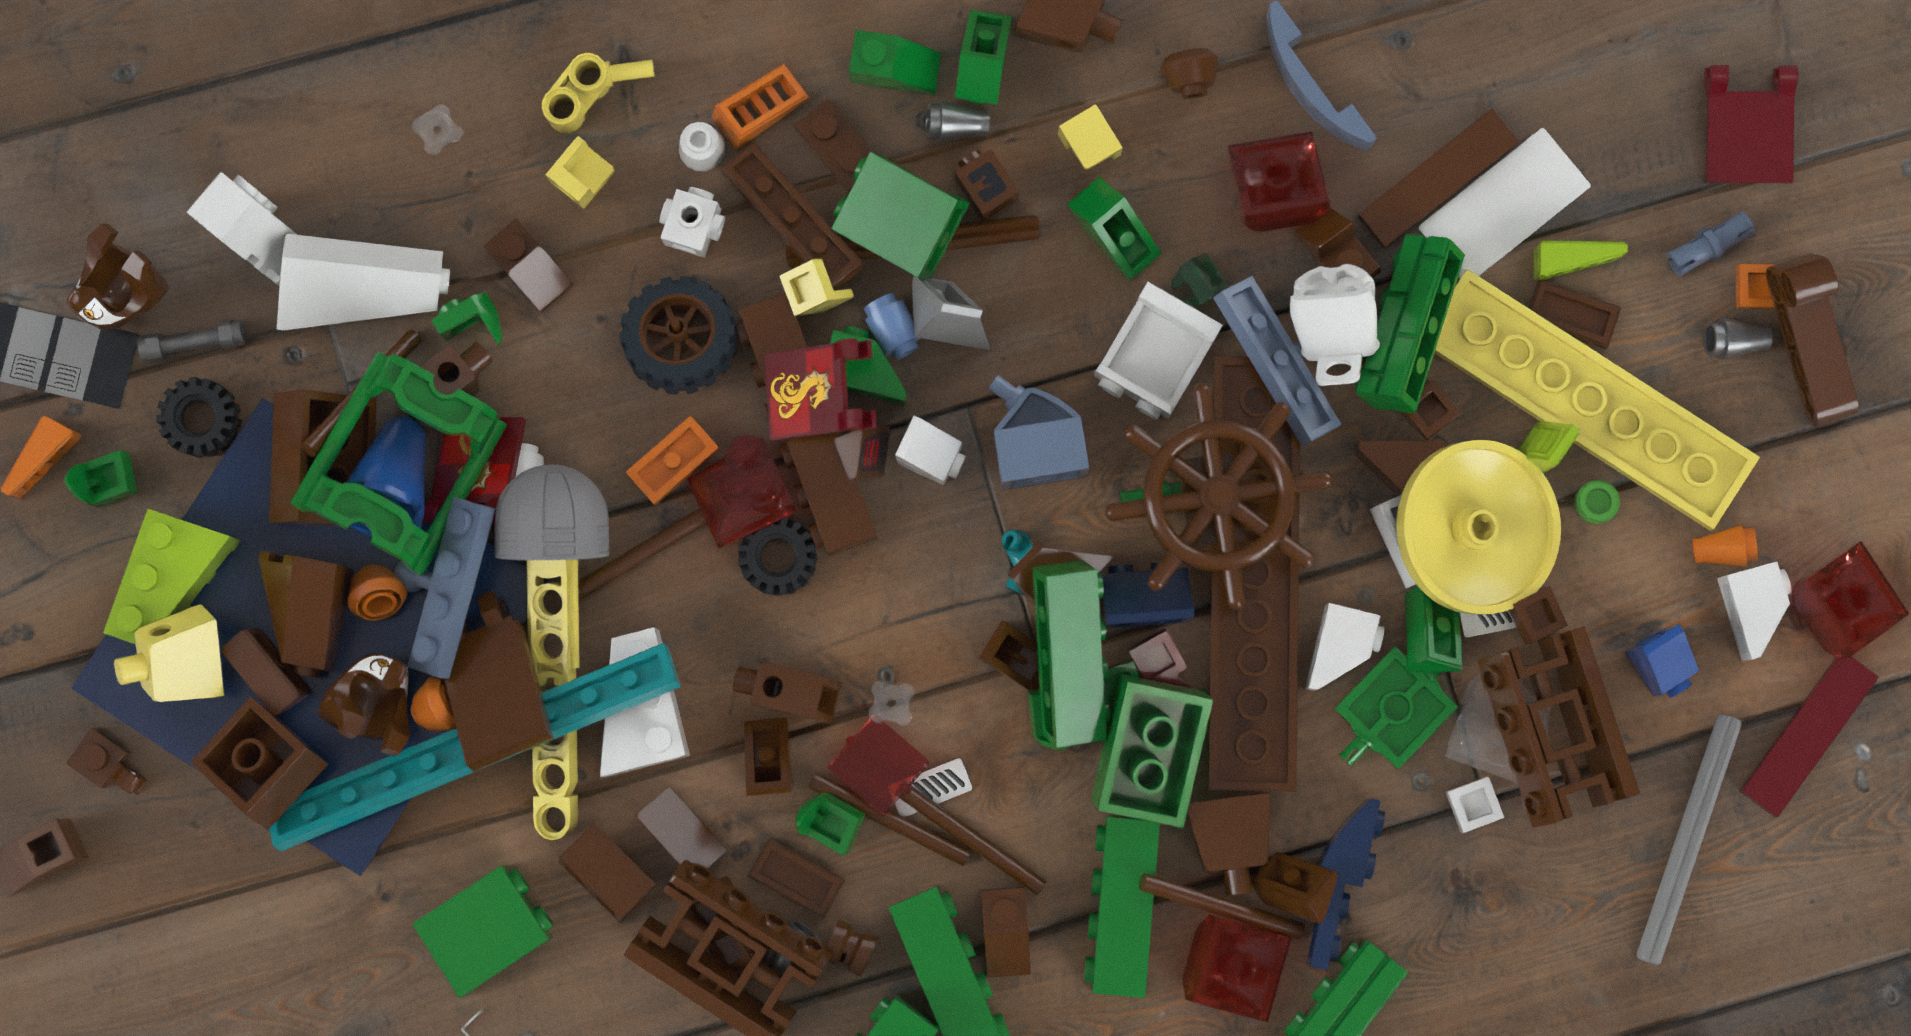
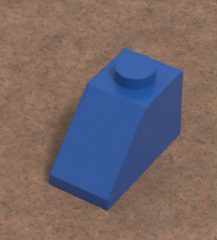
[1625,624,1699,698]

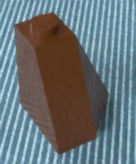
[258,551,354,678]

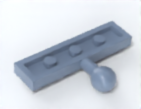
[1213,276,1342,447]
[394,497,495,679]

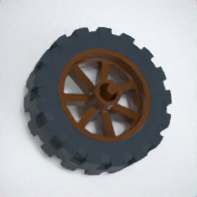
[620,276,738,395]

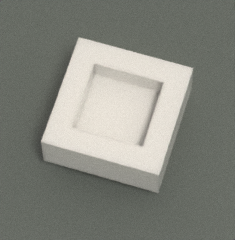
[1446,777,1504,833]

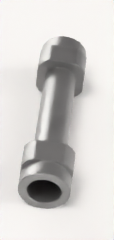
[137,319,246,362]

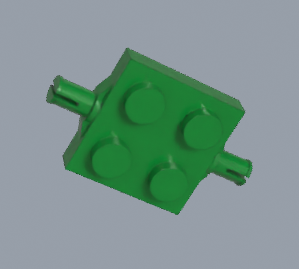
[1333,646,1458,770]

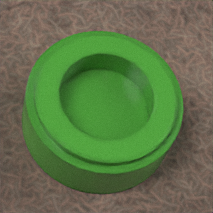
[1574,480,1620,524]

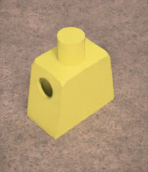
[114,605,224,702]

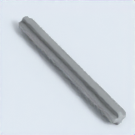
[1637,714,1742,965]

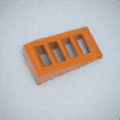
[712,64,809,150]
[0,415,82,499]

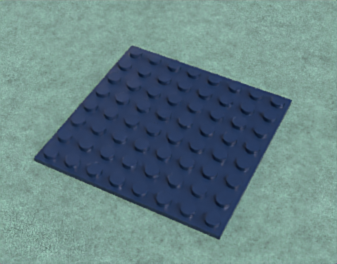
[71,398,551,876]

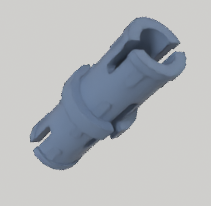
[1666,211,1756,277]

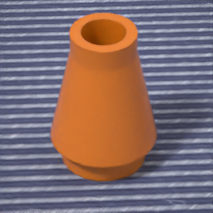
[1692,524,1758,567]

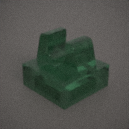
[1171,253,1229,307]

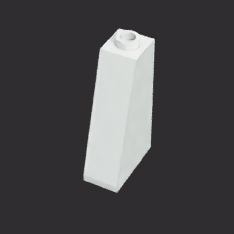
[277,234,450,330]

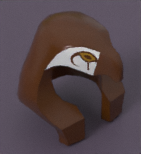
[66,224,169,331]
[318,653,411,757]

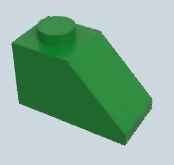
[955,9,1012,104]
[849,30,942,96]
[1067,177,1162,281]
[830,326,908,406]

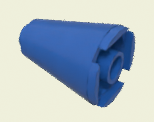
[345,416,426,536]

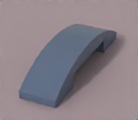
[1266,0,1377,152]

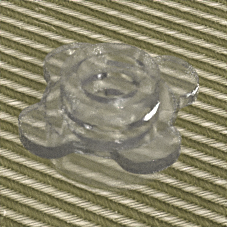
[412,105,463,155]
[869,680,914,726]

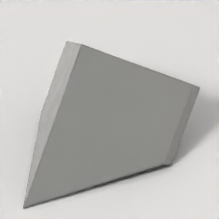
[912,275,991,351]

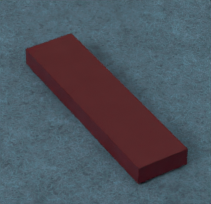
[1739,651,1879,817]

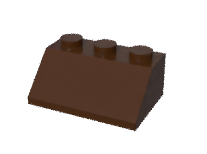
[269,389,377,527]

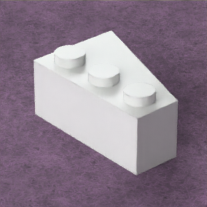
[187,172,297,287]
[600,628,690,777]

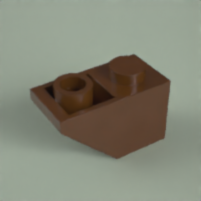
[0,818,89,897]

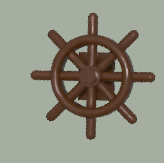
[1105,383,1333,610]

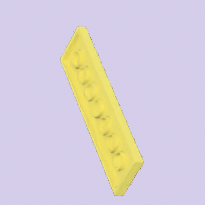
[1435,269,1760,531]

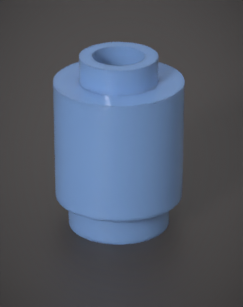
[864,293,921,360]

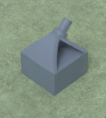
[989,375,1089,491]

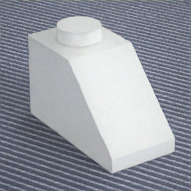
[895,416,966,485]
[1717,561,1792,661]
[1305,603,1385,691]

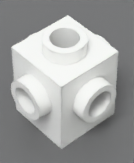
[659,187,725,258]

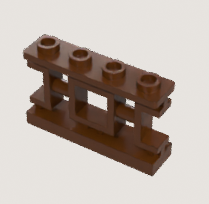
[1478,626,1640,828]
[623,860,832,1036]

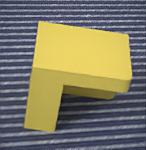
[1058,104,1123,170]
[545,136,615,209]
[780,259,854,316]

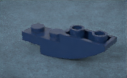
[1298,799,1385,970]

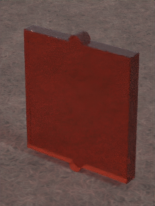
[827,714,931,817]

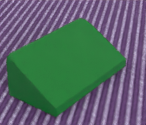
[1405,586,1463,672]

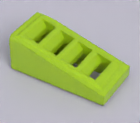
[1533,241,1628,281]
[1517,422,1580,474]

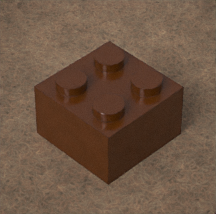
[190,696,328,830]

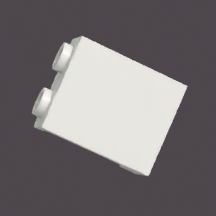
[1094,282,1223,420]

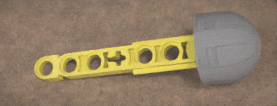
[494,464,609,840]

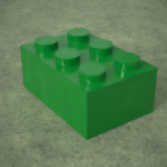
[1090,674,1213,828]

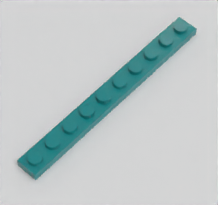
[269,643,681,851]

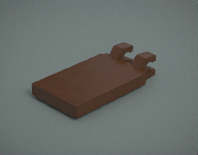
[444,590,554,771]

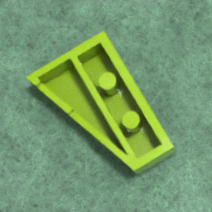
[103,509,242,644]

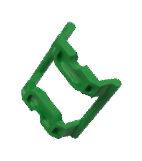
[289,352,507,577]

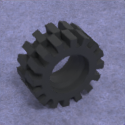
[156,377,242,458]
[738,516,817,596]

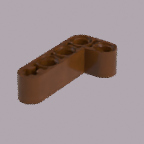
[1766,253,1859,427]

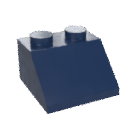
[1100,562,1195,629]

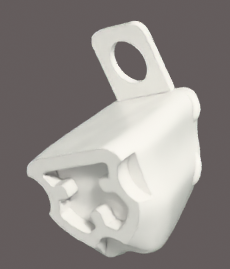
[1290,264,1380,386]

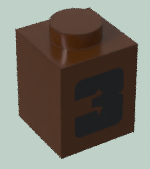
[955,149,1019,221]

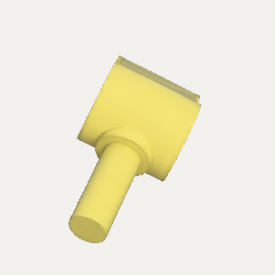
[542,53,655,133]

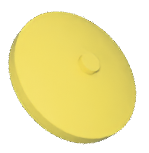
[1396,440,1561,615]

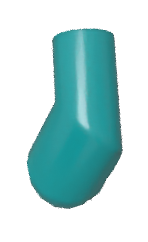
[1001,529,1034,595]

